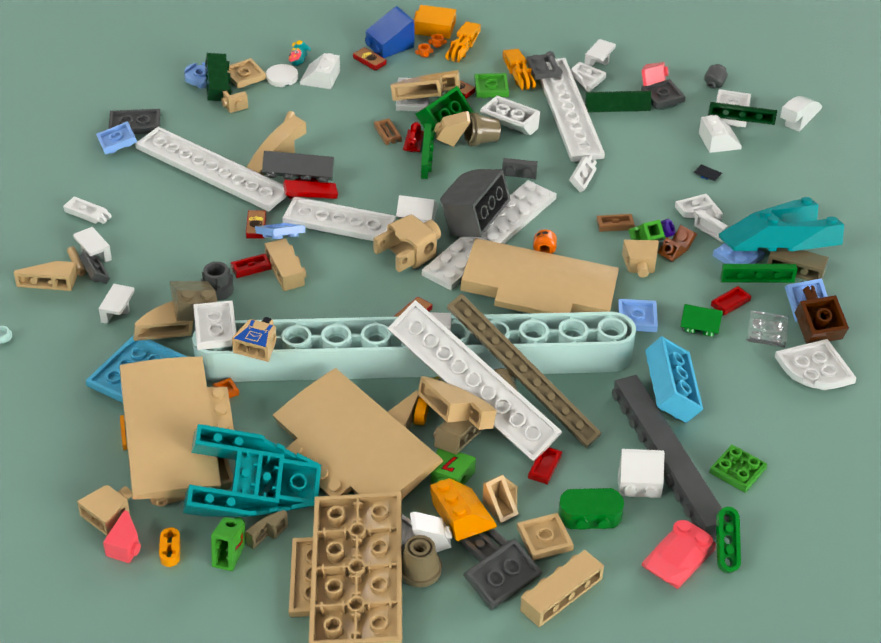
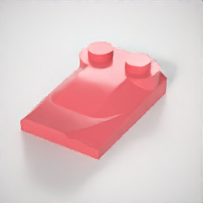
[642,520,716,589]

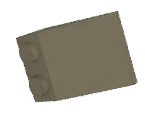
[170,281,218,321]

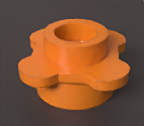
[428,34,447,48]
[415,43,434,57]

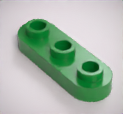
[716,506,741,573]

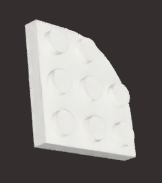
[775,339,856,390]

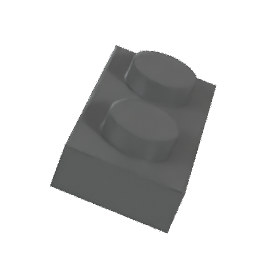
[502,158,538,179]
[79,252,110,284]

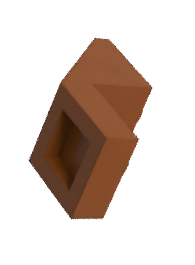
[657,224,697,262]

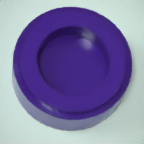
[661,218,675,238]

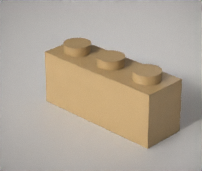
[265,238,307,291]

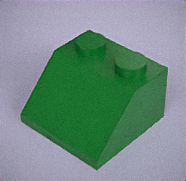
[680,304,723,337]

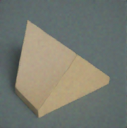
[483,475,519,523]

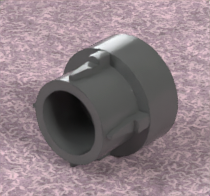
[201,261,234,301]

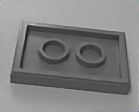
[109,109,161,134]
[463,538,542,610]

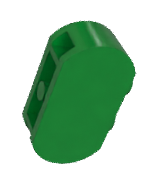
[558,488,624,530]

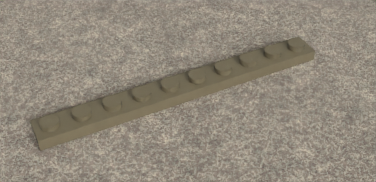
[447,293,601,448]

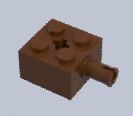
[794,285,849,344]

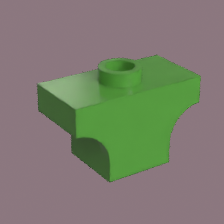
[628,220,666,241]

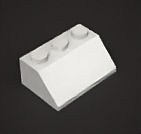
[480,96,540,135]

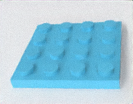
[85,335,187,403]

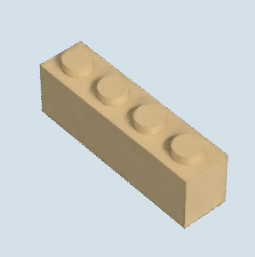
[520,550,604,627]

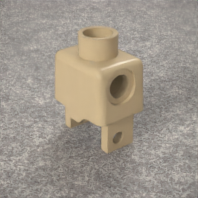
[373,214,441,272]

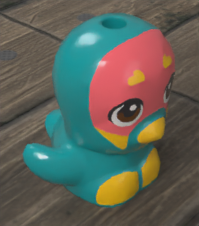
[289,40,311,66]

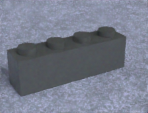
[262,151,334,183]

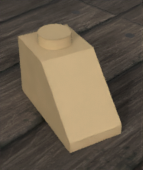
[434,111,471,147]

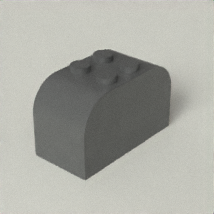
[440,169,510,237]

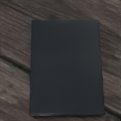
[694,164,722,181]

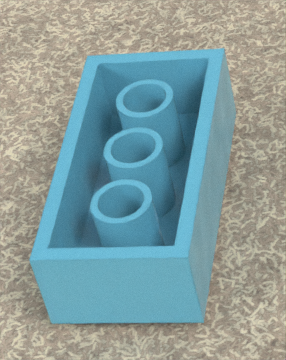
[645,336,704,423]

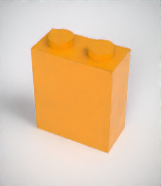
[413,5,456,39]

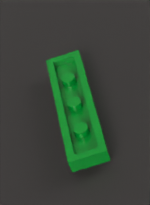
[421,124,435,179]
[720,264,797,283]

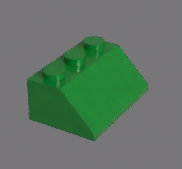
[415,86,474,134]

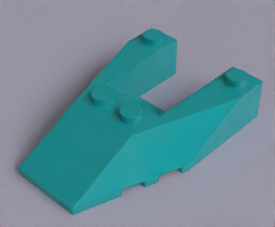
[718,197,845,251]
[183,424,321,517]

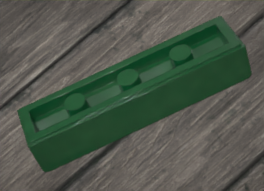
[585,91,651,112]
[708,102,777,125]

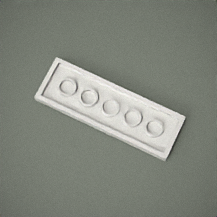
[282,197,396,241]

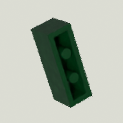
[205,53,231,101]

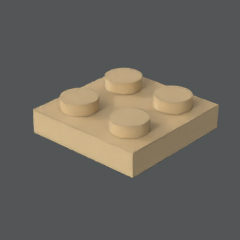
[227,58,266,89]
[517,513,574,561]

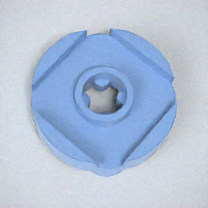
[184,62,206,88]

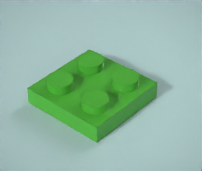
[474,73,509,98]

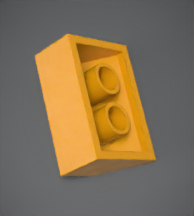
[430,478,497,542]

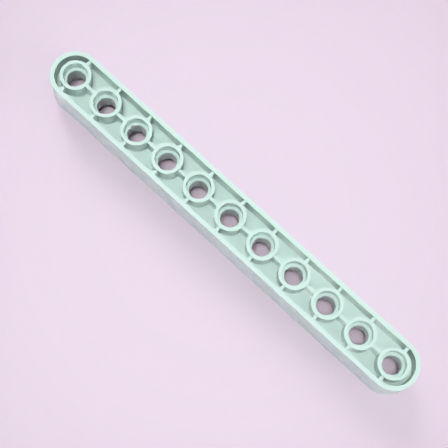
[192,312,636,382]

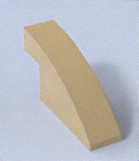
[391,70,460,101]
[246,115,307,176]
[133,301,193,341]
[418,376,497,430]

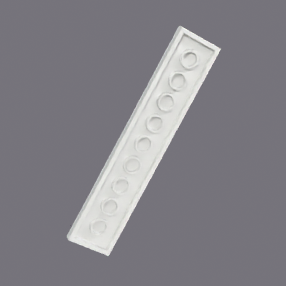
[539,58,605,162]
[135,127,287,212]
[422,180,557,290]
[388,300,562,462]

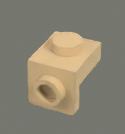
[221,91,248,113]

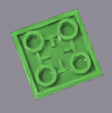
[709,444,767,493]

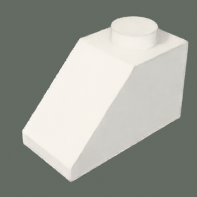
[410,512,453,552]

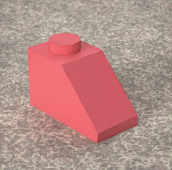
[641,62,669,86]
[103,510,141,564]

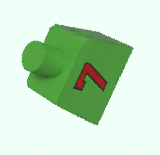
[431,448,476,485]
[211,517,245,571]

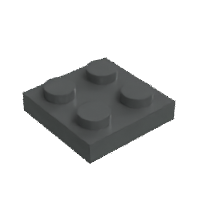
[641,79,685,109]

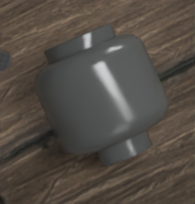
[704,64,728,89]

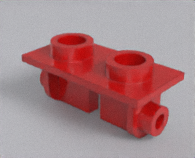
[403,122,424,152]

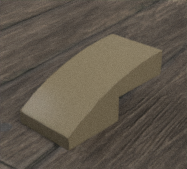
[246,510,288,549]

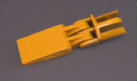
[445,21,481,63]
[503,49,536,90]

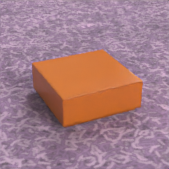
[212,378,239,399]

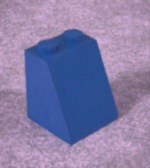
[365,6,414,58]

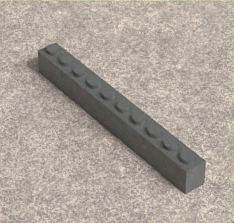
[612,375,729,538]

